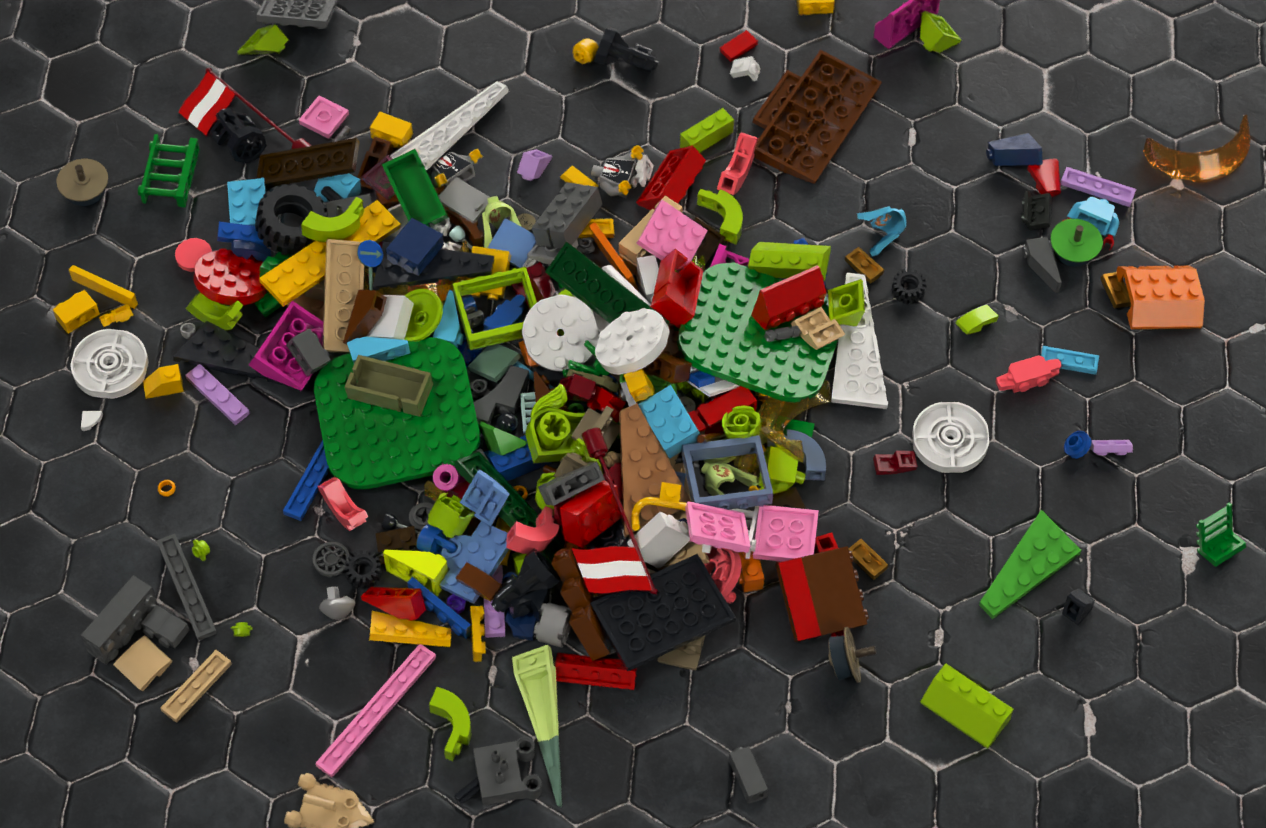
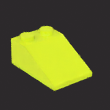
[383,550,448,596]

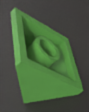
[479,421,527,456]

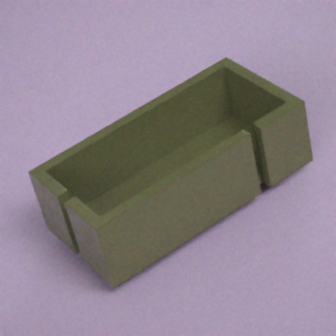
[345,355,433,417]

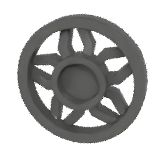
[313,542,350,577]

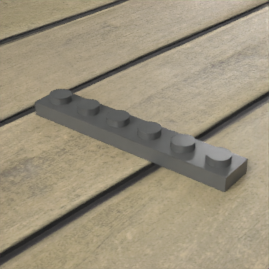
[157,533,217,641]

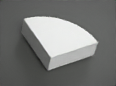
[81,411,103,431]

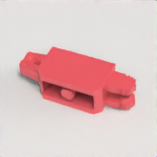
[996,355,1061,393]

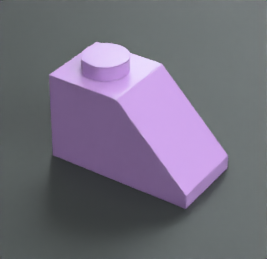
[517,149,552,181]

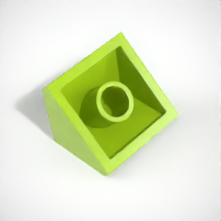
[828,279,865,326]

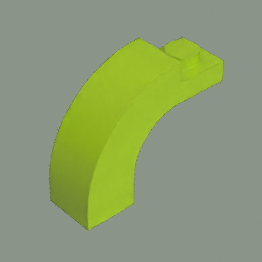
[697,189,743,245]
[301,197,364,242]
[185,292,243,330]
[429,687,471,761]

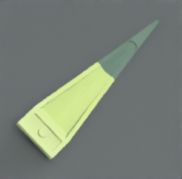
[512,645,562,807]

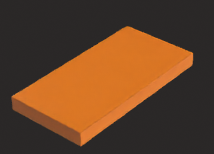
[589,223,639,291]

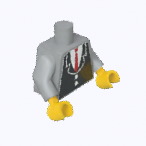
[591,145,644,198]
[431,149,483,188]

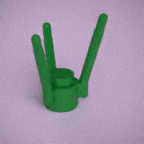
[568,340,609,376]

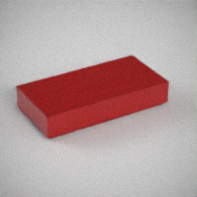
[720,30,758,62]

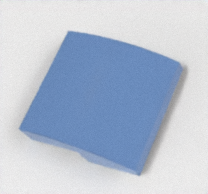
[488,218,536,268]
[460,469,510,526]

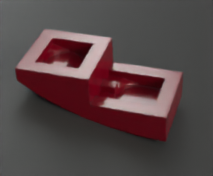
[873,451,918,475]

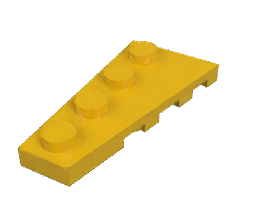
[369,611,451,647]

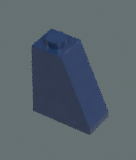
[986,133,1043,166]

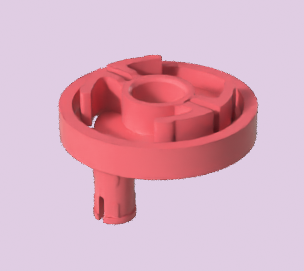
[704,546,741,604]

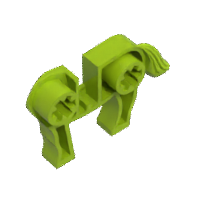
[525,384,623,516]

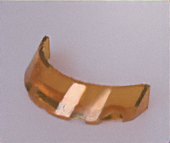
[1143,115,1251,183]

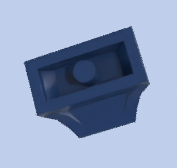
[505,607,537,641]

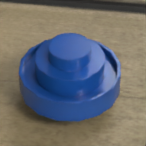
[1064,431,1092,459]

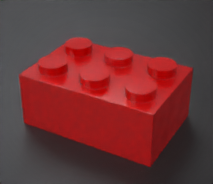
[560,480,621,548]

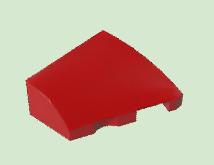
[1027,159,1061,197]

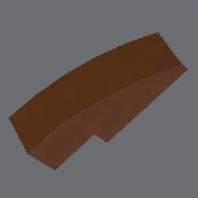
[357,137,393,190]

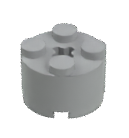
[534,603,572,648]

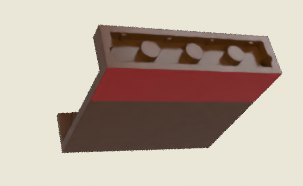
[775,546,869,642]

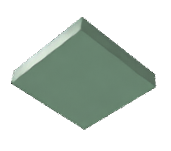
[468,344,521,383]

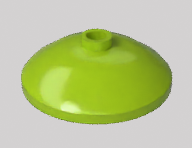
[404,289,443,342]

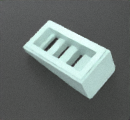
[520,392,536,434]

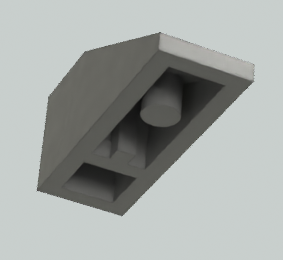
[1022,237,1062,293]
[538,462,605,506]

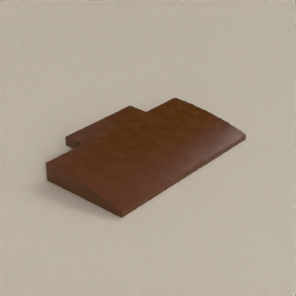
[752,50,882,184]

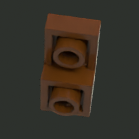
[456,562,502,602]

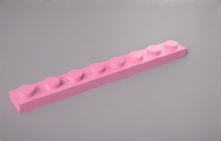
[315,644,436,778]

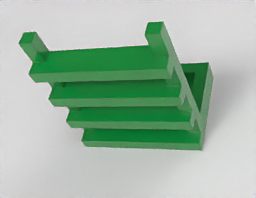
[1196,502,1246,567]

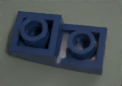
[231,240,271,261]

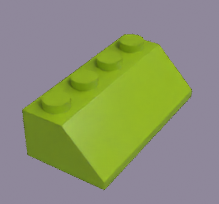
[748,242,831,281]
[920,663,1014,749]

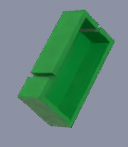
[382,149,449,227]

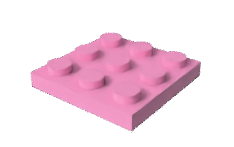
[636,200,708,271]
[685,501,751,553]
[753,505,819,562]

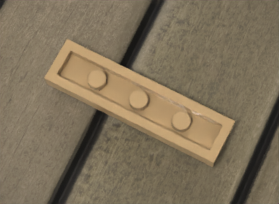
[161,650,232,723]

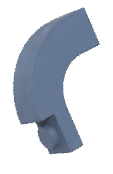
[767,430,826,480]

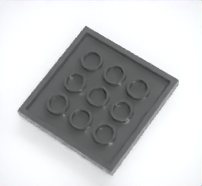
[256,0,339,29]

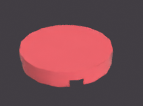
[175,238,212,272]

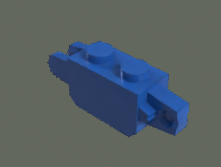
[483,294,526,348]

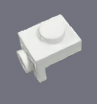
[730,57,760,81]

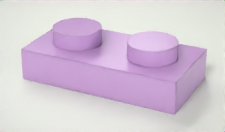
[1090,440,1133,455]

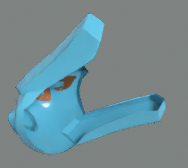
[857,206,906,256]

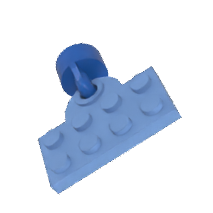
[416,521,509,604]

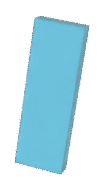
[1041,346,1099,375]

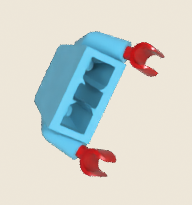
[1061,197,1119,251]

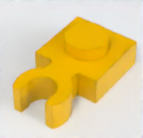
[99,304,133,327]

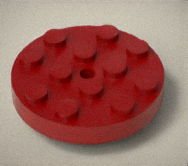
[194,248,268,305]

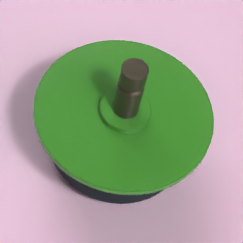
[1051,219,1103,267]

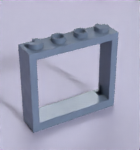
[682,435,773,510]

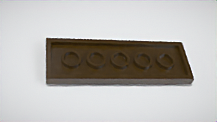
[256,138,360,188]

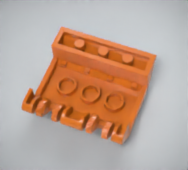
[1117,266,1205,329]

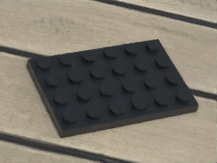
[590,554,736,672]

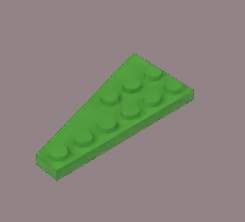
[979,510,1082,619]

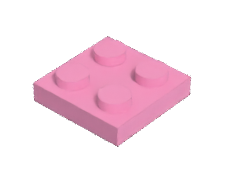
[299,96,349,139]

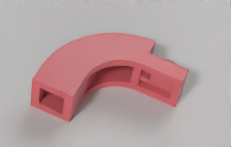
[717,132,758,195]
[317,477,368,531]
[506,506,559,554]

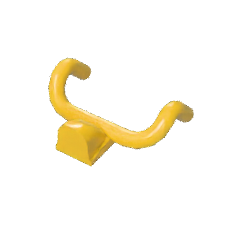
[631,482,687,531]

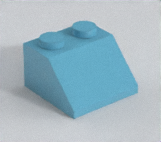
[314,173,361,203]

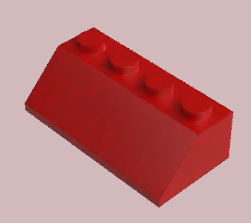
[636,145,706,210]
[751,265,827,330]

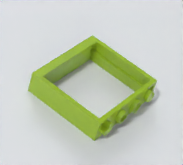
[453,267,537,350]

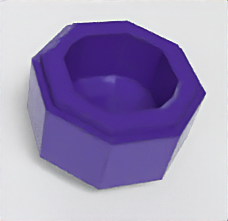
[446,594,466,614]

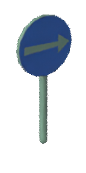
[357,240,383,290]

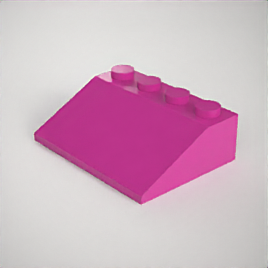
[874,0,940,49]
[249,301,323,391]

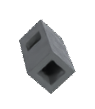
[729,746,768,804]

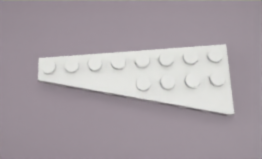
[387,82,509,170]
[831,273,888,409]

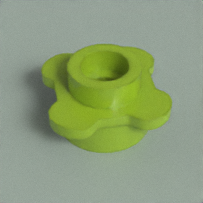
[192,539,210,561]
[231,622,253,637]

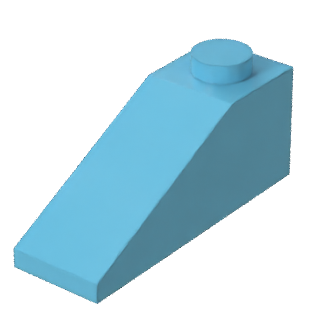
[433,290,463,348]
[347,337,411,364]

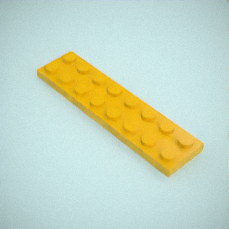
[259,200,401,307]

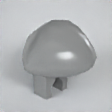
[319,586,355,620]

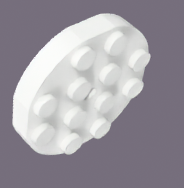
[522,295,599,372]
[595,308,670,375]
[71,329,149,399]
[912,402,989,473]

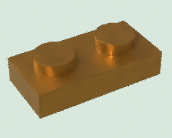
[845,247,884,284]
[1101,272,1131,309]
[848,539,888,580]

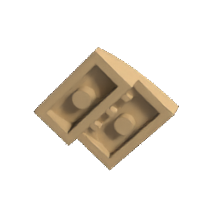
[791,307,845,350]
[113,635,173,691]

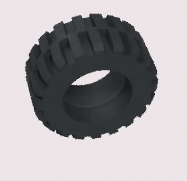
[255,184,328,256]

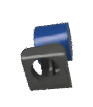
[462,294,484,329]

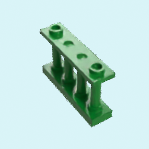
[138,134,200,207]

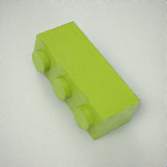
[680,108,734,153]

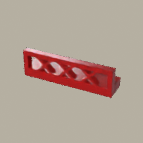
[555,653,637,690]

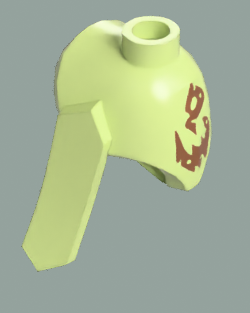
[482,196,521,248]
[701,462,759,496]

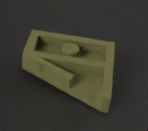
[567,369,619,392]

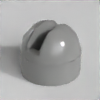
[180,323,196,339]

